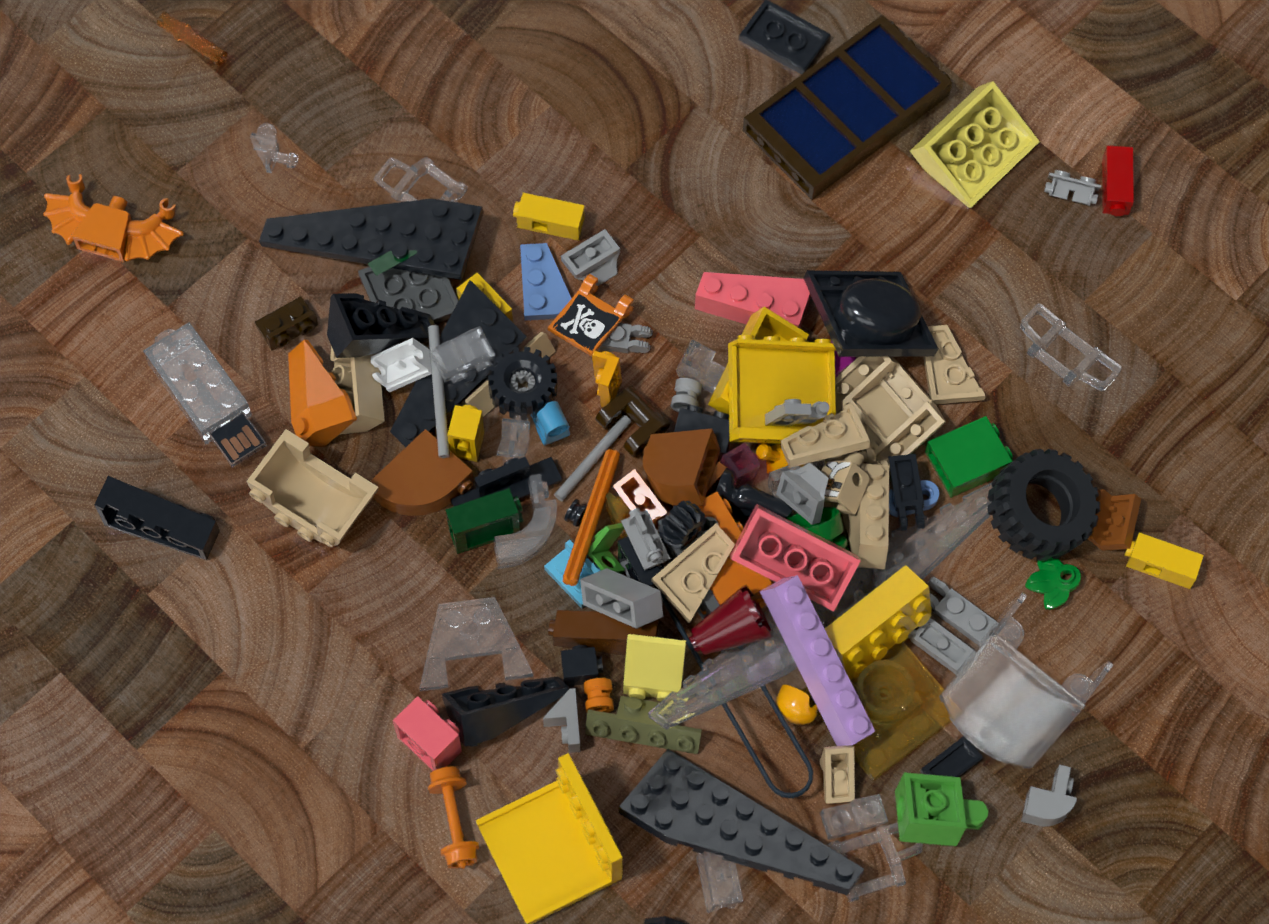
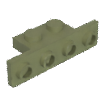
[585,696,702,754]

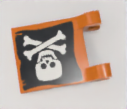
[548,274,634,356]

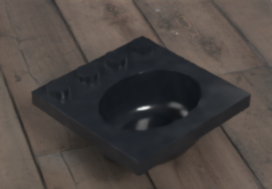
[803,270,938,357]

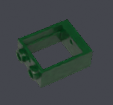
[445,488,523,554]

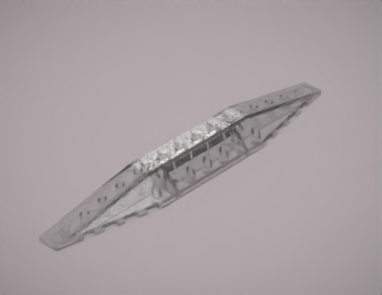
[648,482,993,730]

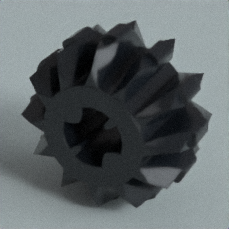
[658,500,706,549]

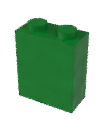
[925,416,1013,498]

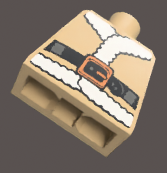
[821,451,869,515]

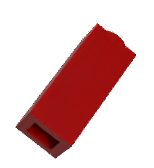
[1102,146,1134,216]

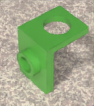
[588,523,625,573]

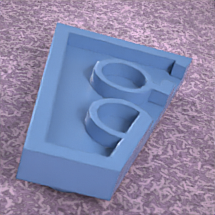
[520,243,572,321]

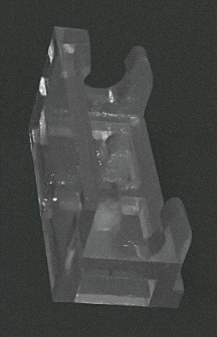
[696,851,743,913]

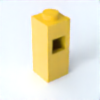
[513,193,585,241]
[1124,532,1204,589]

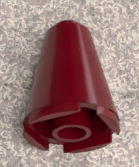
[689,585,773,655]

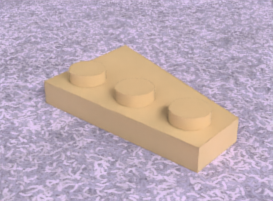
[923,325,986,404]
[781,402,870,468]
[651,524,735,623]

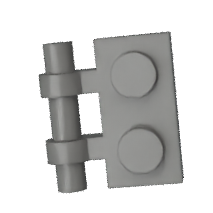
[765,399,830,426]

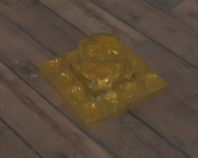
[801,642,962,781]

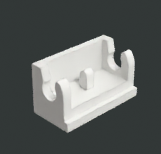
[371,338,432,392]

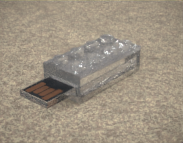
[143,322,267,468]

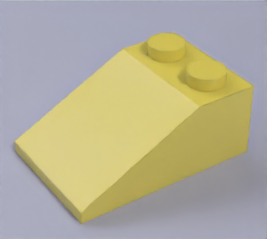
[623,634,686,703]

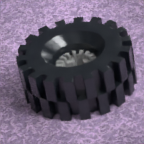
[488,347,557,420]

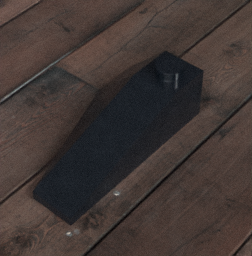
[327,293,435,358]
[442,677,569,747]

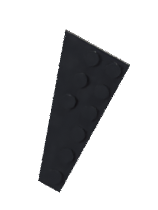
[390,280,527,448]

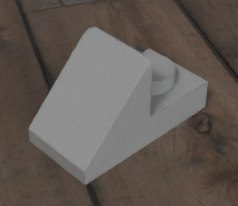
[543,688,580,753]

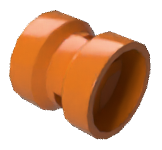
[584,678,614,713]

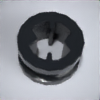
[564,499,587,527]

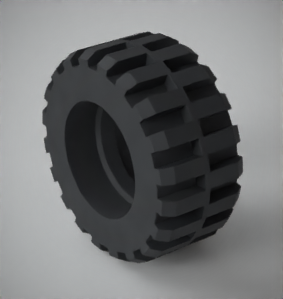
[987,449,1100,561]

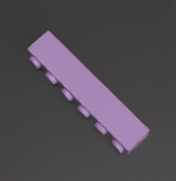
[760,575,875,746]

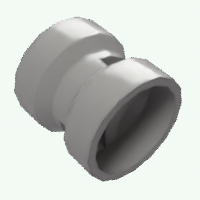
[671,378,702,412]

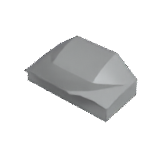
[561,229,620,286]
[776,463,829,525]

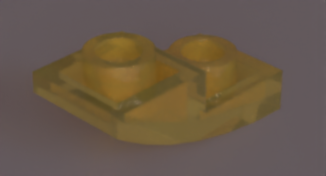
[606,492,630,539]

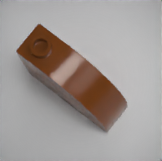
[643,428,721,506]
[370,429,474,516]

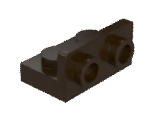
[255,296,318,351]

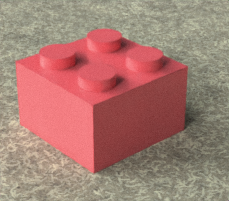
[393,696,462,771]

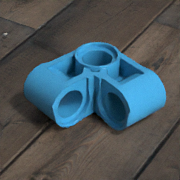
[530,401,570,446]

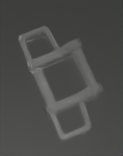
[374,157,468,202]
[1020,303,1122,391]
[812,823,923,902]

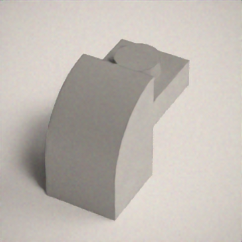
[1021,765,1077,827]

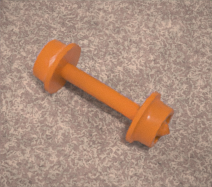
[428,766,479,869]

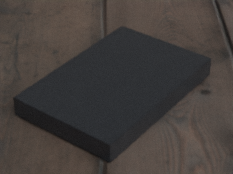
[739,0,831,75]

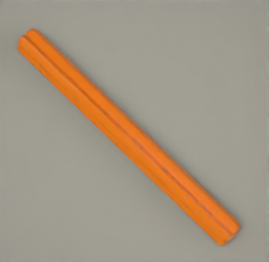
[563,449,620,586]

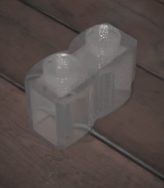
[430,326,495,384]

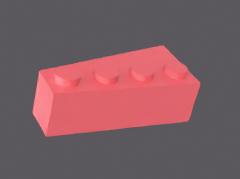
[695,272,811,329]

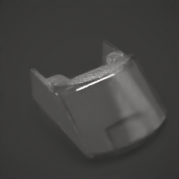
[939,592,1113,769]

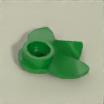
[1025,558,1081,610]

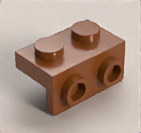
[1088,489,1141,551]

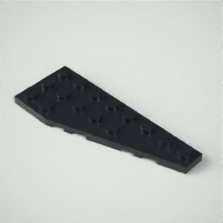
[259,198,484,280]
[618,749,864,896]

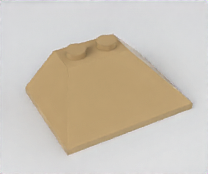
[835,357,946,465]

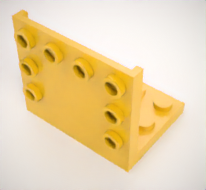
[475,753,622,924]

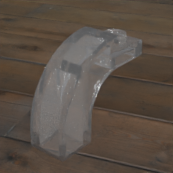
[493,474,557,569]

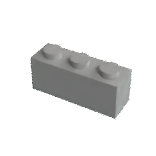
[580,568,663,628]

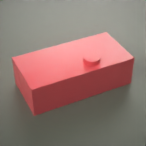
[730,504,861,611]

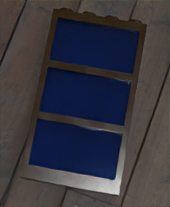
[743,15,952,200]

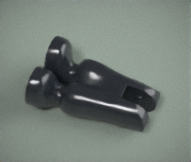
[716,468,792,519]

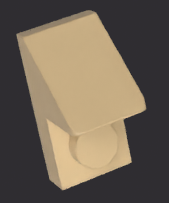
[820,745,855,804]

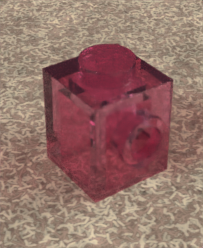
[720,443,761,487]

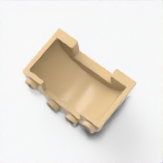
[247,429,379,547]

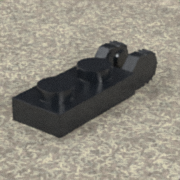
[887,454,925,531]

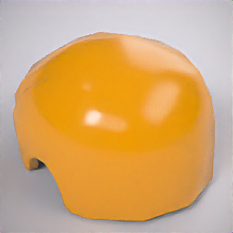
[775,685,818,725]

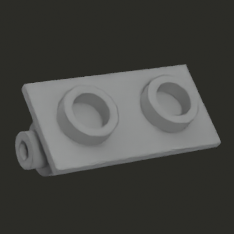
[1044,170,1101,206]
[621,508,670,570]

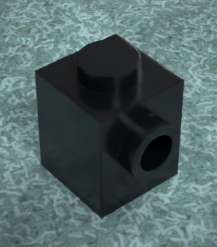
[561,645,603,686]

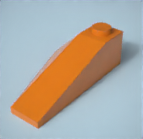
[288,339,357,447]

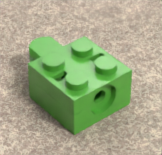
[895,772,988,846]

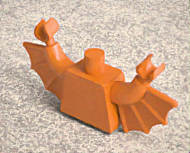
[43,174,184,262]

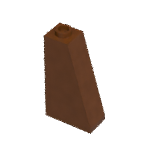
[548,610,659,656]

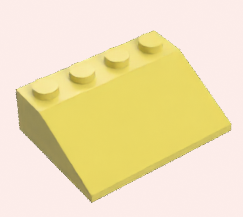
[910,81,1040,208]

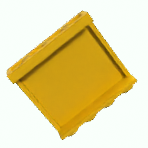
[728,335,836,444]

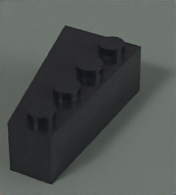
[94,476,220,560]

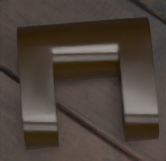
[595,386,670,457]

